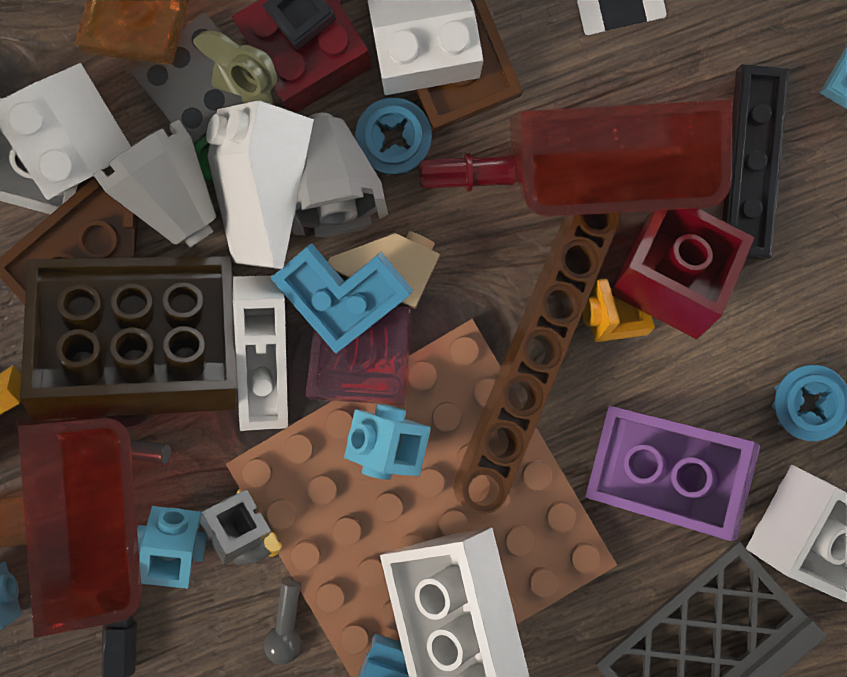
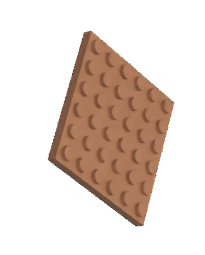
[226,319,618,677]

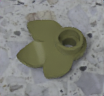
[193,31,277,105]

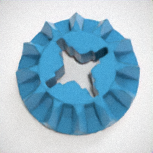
[355,98,432,176]
[771,365,847,441]

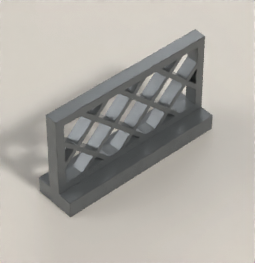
[595,541,827,677]

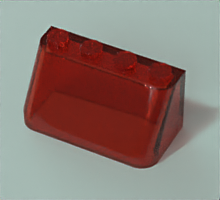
[510,99,732,216]
[17,417,142,638]

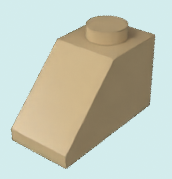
[328,231,440,309]

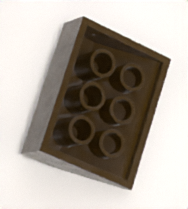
[20,256,237,420]

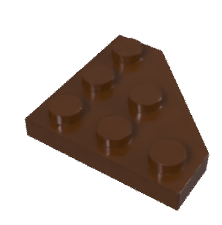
[0,177,138,305]

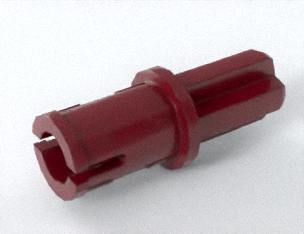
[419,153,516,192]

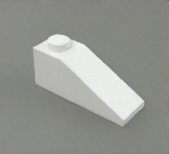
[233,275,288,431]

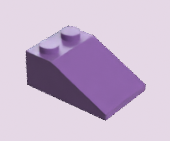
[585,406,760,541]

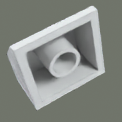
[367,0,483,95]
[0,63,131,200]

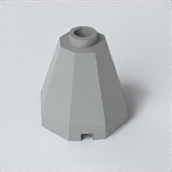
[291,113,388,238]
[93,120,216,247]

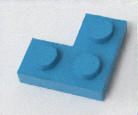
[271,243,413,353]

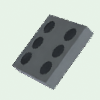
[130,12,244,145]

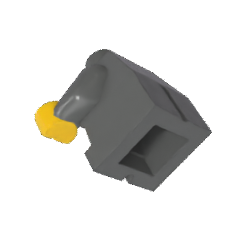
[200,489,282,565]

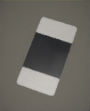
[577,0,667,35]

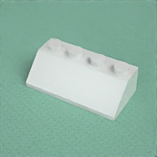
[380,528,530,677]

